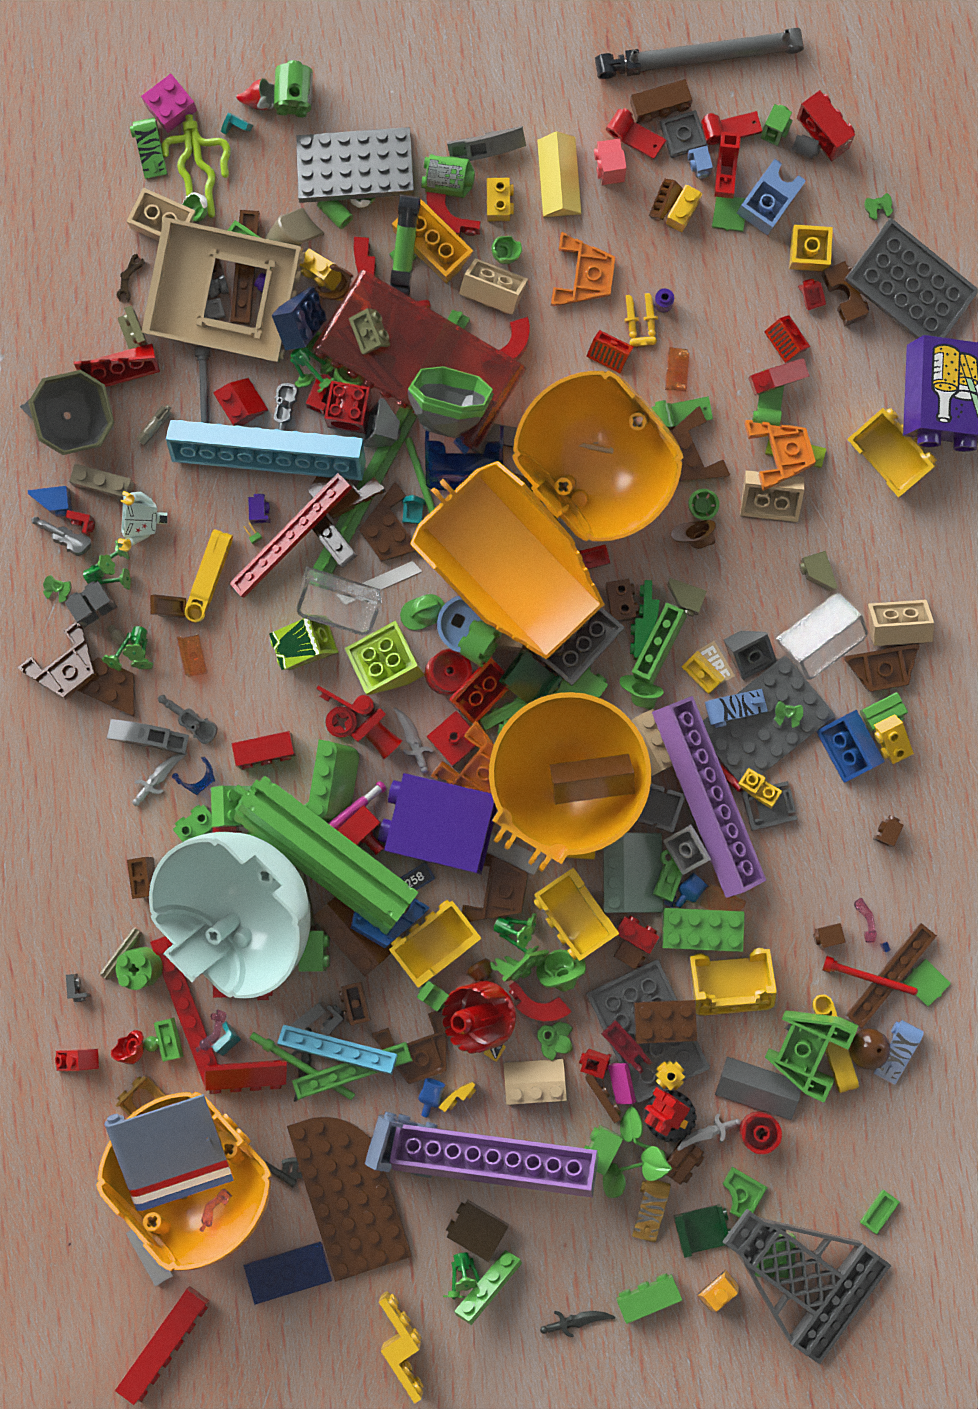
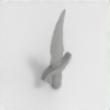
[393,707,433,774]
[132,752,187,806]
[677,1114,741,1151]

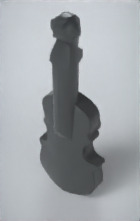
[274,383,299,431]
[31,517,91,556]
[158,695,218,744]

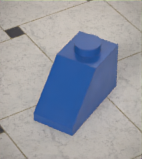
[28,486,72,517]

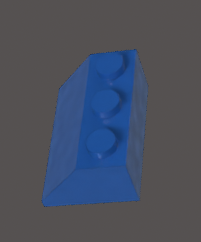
[816,710,885,783]

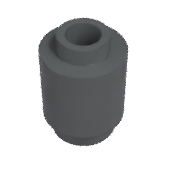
[792,134,821,159]

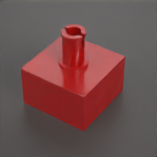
[426,711,477,767]
[337,805,385,855]

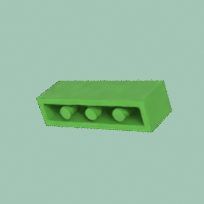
[632,603,687,685]

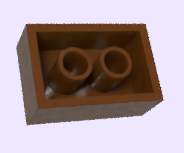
[633,999,697,1044]

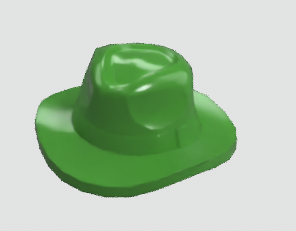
[536,949,586,992]

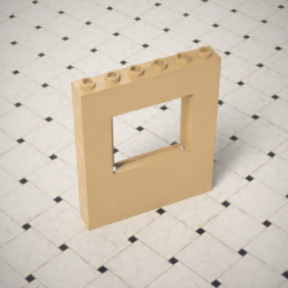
[141,217,305,363]

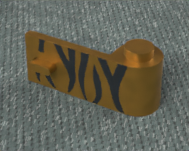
[632,1180,671,1243]

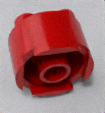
[739,1111,782,1155]

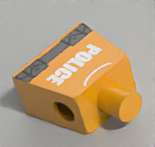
[697,1269,739,1312]

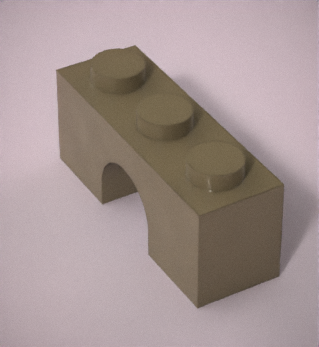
[69,464,134,500]

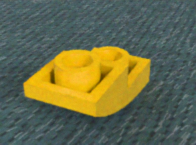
[738,768,782,809]
[439,1081,476,1112]

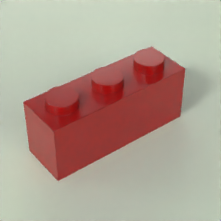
[231,731,296,770]

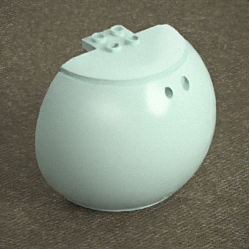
[149,832,311,998]

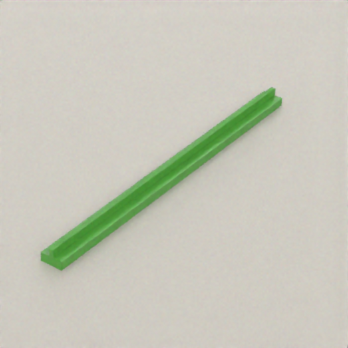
[307,310,470,587]

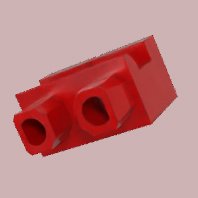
[644,1087,690,1136]

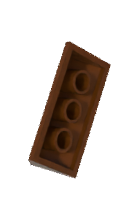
[549,754,635,805]

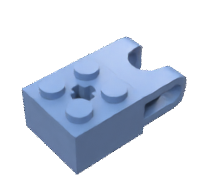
[736,159,806,235]

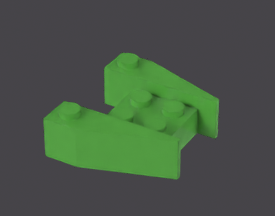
[765,1010,858,1103]

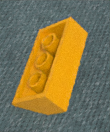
[392,200,473,284]

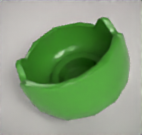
[491,236,522,265]

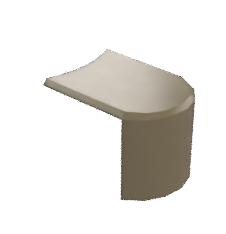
[265,208,324,246]

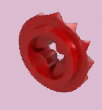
[325,706,357,738]

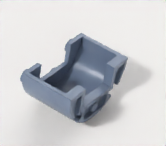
[365,1111,438,1178]

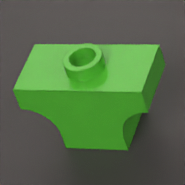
[417,981,449,1012]

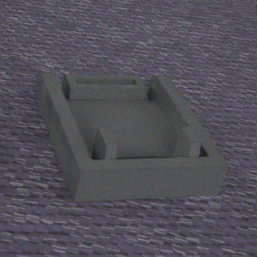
[742,781,798,831]

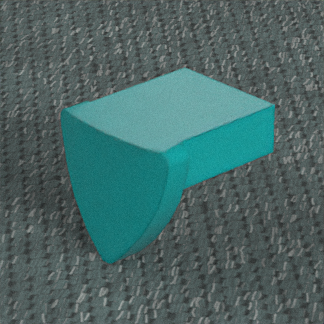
[221,113,253,134]
[402,495,426,524]
[211,1021,241,1056]

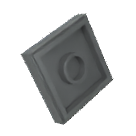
[659,110,708,158]

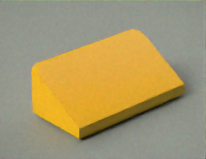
[681,651,725,695]

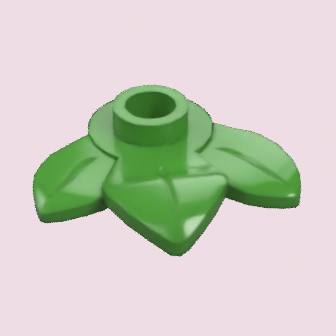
[537,1022,573,1060]

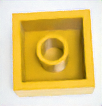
[789,225,833,271]

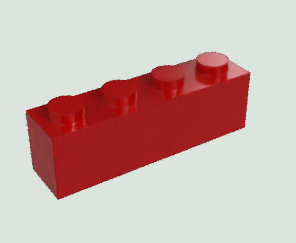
[74,343,160,387]

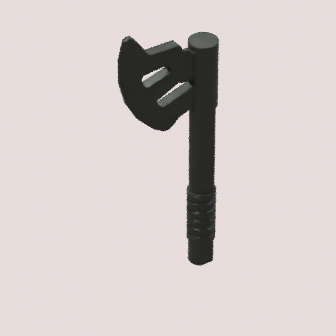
[263,1157,302,1188]

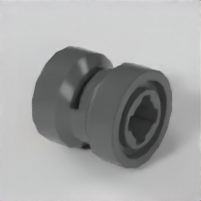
[209,275,229,298]

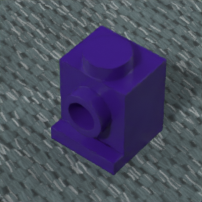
[248,494,271,524]

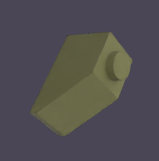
[799,551,838,592]
[667,578,707,617]

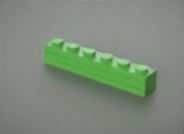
[480,697,527,731]

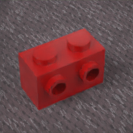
[617,915,659,954]

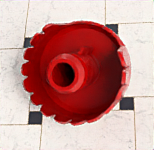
[442,981,516,1054]

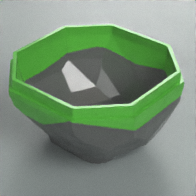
[408,366,494,438]

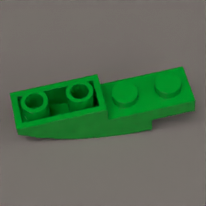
[630,580,660,660]

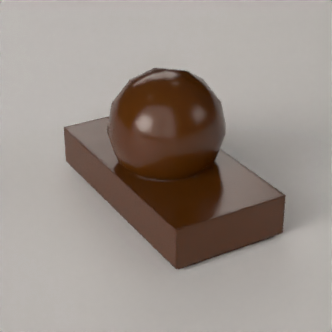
[150,594,186,618]

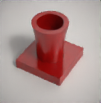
[351,708,403,760]

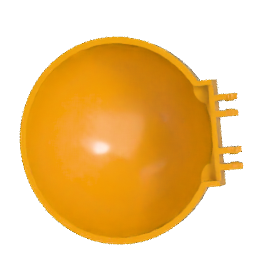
[489,692,651,872]

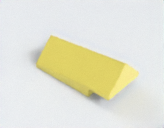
[537,131,581,217]

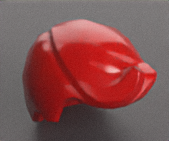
[111,1030,144,1065]

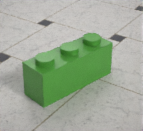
[616,1273,682,1324]

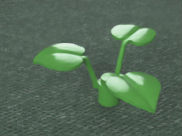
[603,1106,672,1198]

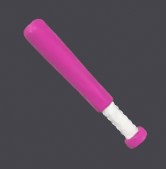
[328,781,386,830]

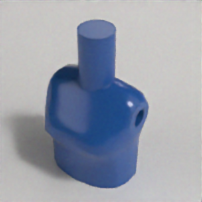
[674,872,708,908]
[418,1078,445,1117]

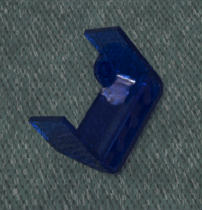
[425,426,504,491]

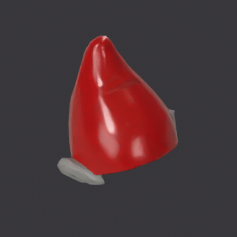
[236,78,274,111]

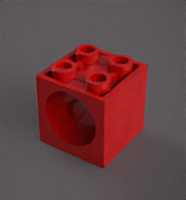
[324,381,372,434]

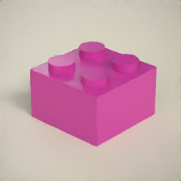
[141,73,197,133]

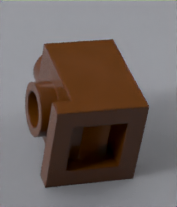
[873,815,904,847]

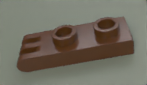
[585,1074,622,1124]

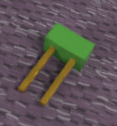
[243,522,262,544]

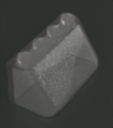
[297,566,382,636]
[776,592,868,680]

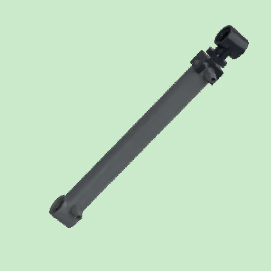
[595,28,804,79]

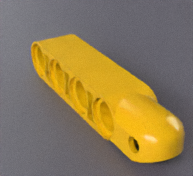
[185,529,233,623]
[812,994,859,1093]

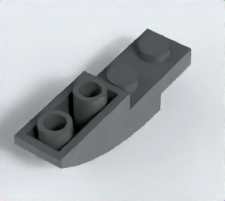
[447,126,526,161]
[107,719,189,755]

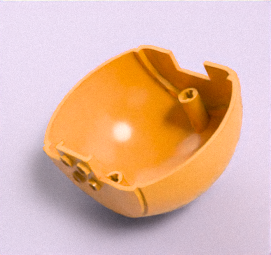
[512,371,683,542]
[96,1092,272,1271]

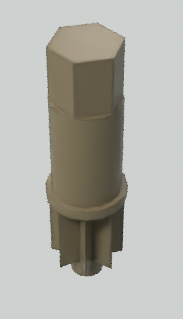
[136,405,171,446]

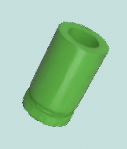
[317,200,353,229]

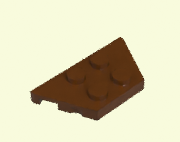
[844,643,920,692]
[77,657,135,716]

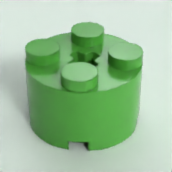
[458,620,502,667]
[116,947,163,990]

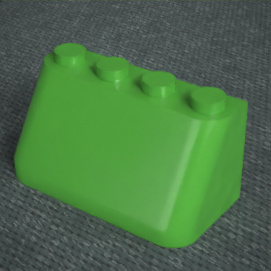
[308,739,360,823]

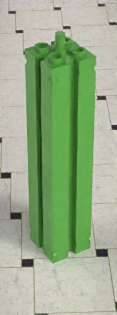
[233,776,419,935]

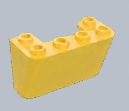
[847,408,937,498]

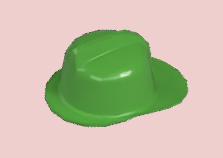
[400,594,445,630]
[619,675,664,710]

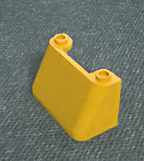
[690,948,777,1016]

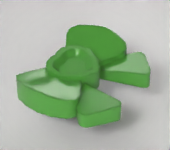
[864,193,893,220]
[43,575,72,603]
[775,701,804,728]

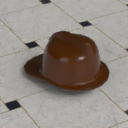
[671,520,716,549]

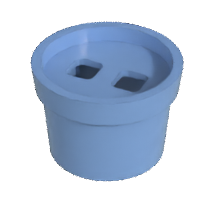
[437,596,496,653]

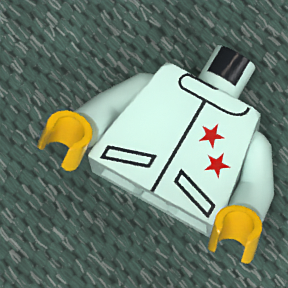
[118,491,167,552]

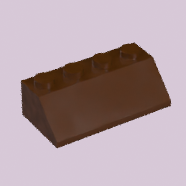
[313,897,393,977]

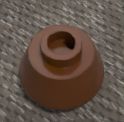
[467,958,493,982]

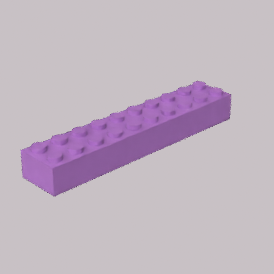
[652,696,766,898]
[389,1124,599,1198]

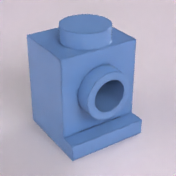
[687,146,713,179]

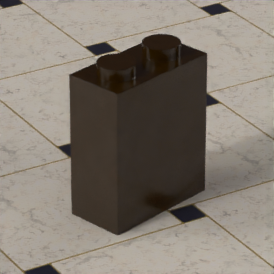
[446,1199,509,1262]

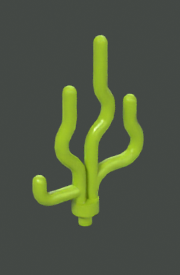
[161,114,231,218]

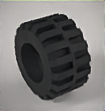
[645,1090,697,1143]

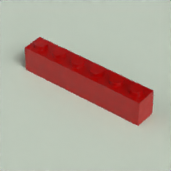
[115,1286,209,1405]

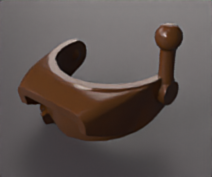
[315,264,353,300]

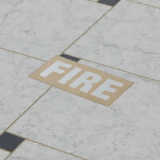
[696,641,735,685]

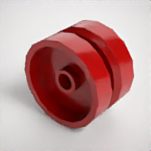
[424,648,472,695]

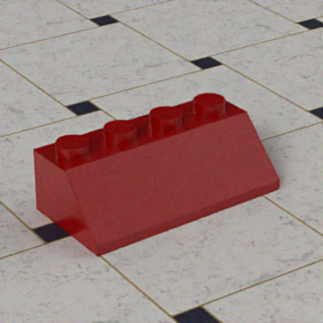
[204,1060,287,1094]

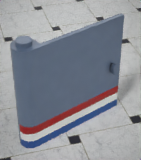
[104,1094,234,1211]

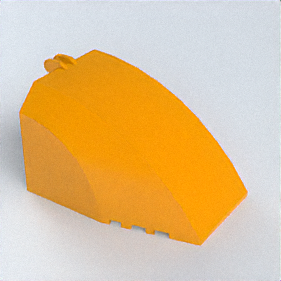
[410,461,605,659]

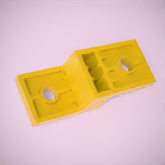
[379,1291,424,1404]

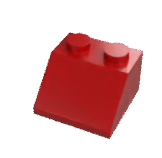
[213,378,268,426]

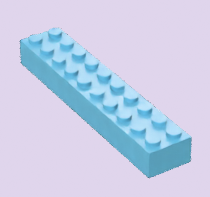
[166,420,366,480]

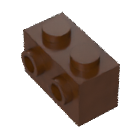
[605,578,639,622]
[339,981,371,1026]

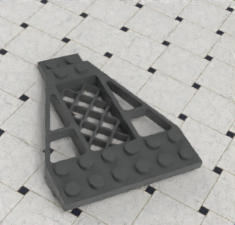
[723,1209,891,1365]

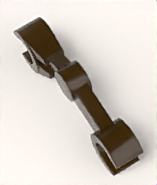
[117,254,145,302]

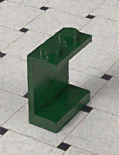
[499,650,563,704]
[673,1204,731,1258]

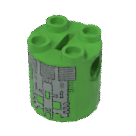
[274,60,313,118]
[421,154,475,198]

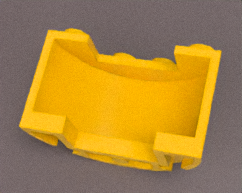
[534,867,619,961]
[389,899,482,988]

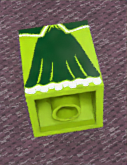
[269,617,339,670]

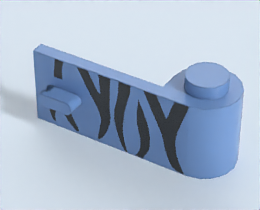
[705,689,768,728]
[874,1020,924,1084]

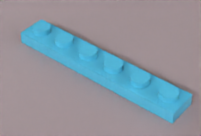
[277,1025,398,1075]

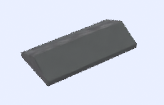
[715,1057,801,1120]

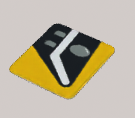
[484,1044,506,1062]

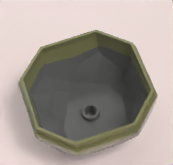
[28,370,115,455]

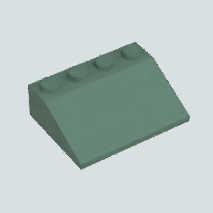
[603,833,663,913]

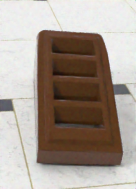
[649,178,683,220]

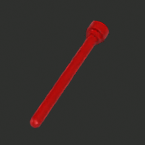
[822,956,918,995]

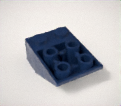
[272,286,327,350]

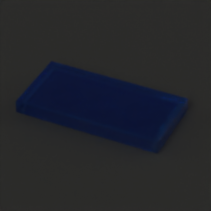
[243,1241,332,1305]

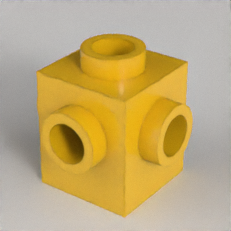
[655,1061,685,1091]

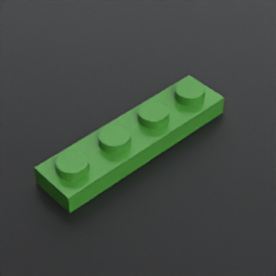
[454,1250,522,1325]

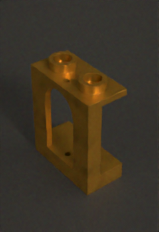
[115,1075,167,1116]

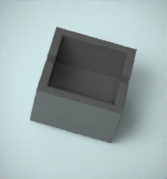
[64,581,117,628]
[636,783,685,834]

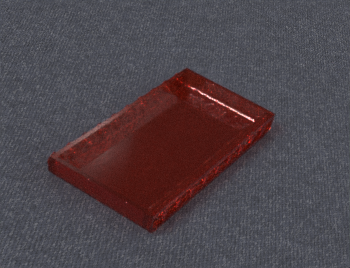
[312,270,526,449]

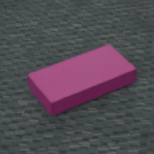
[608,1063,636,1104]

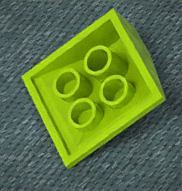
[345,620,424,695]

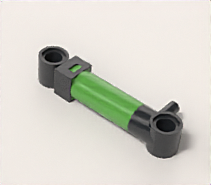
[388,195,421,303]

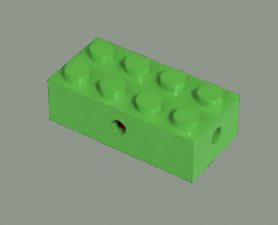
[661,908,744,952]

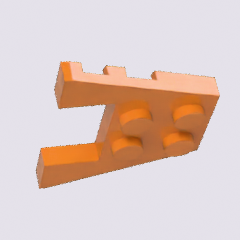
[551,232,615,306]
[744,420,816,491]
[431,721,494,794]

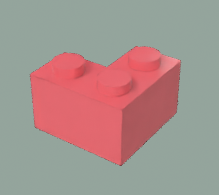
[594,139,626,185]

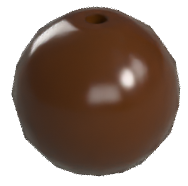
[849,1028,891,1070]

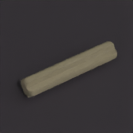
[100,928,142,980]

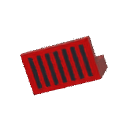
[764,315,810,363]
[586,330,634,373]

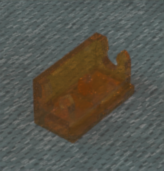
[665,347,690,391]

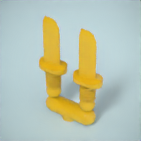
[624,293,658,347]

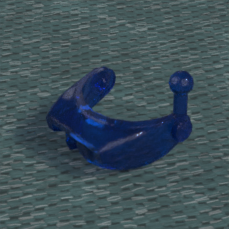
[172,756,215,795]

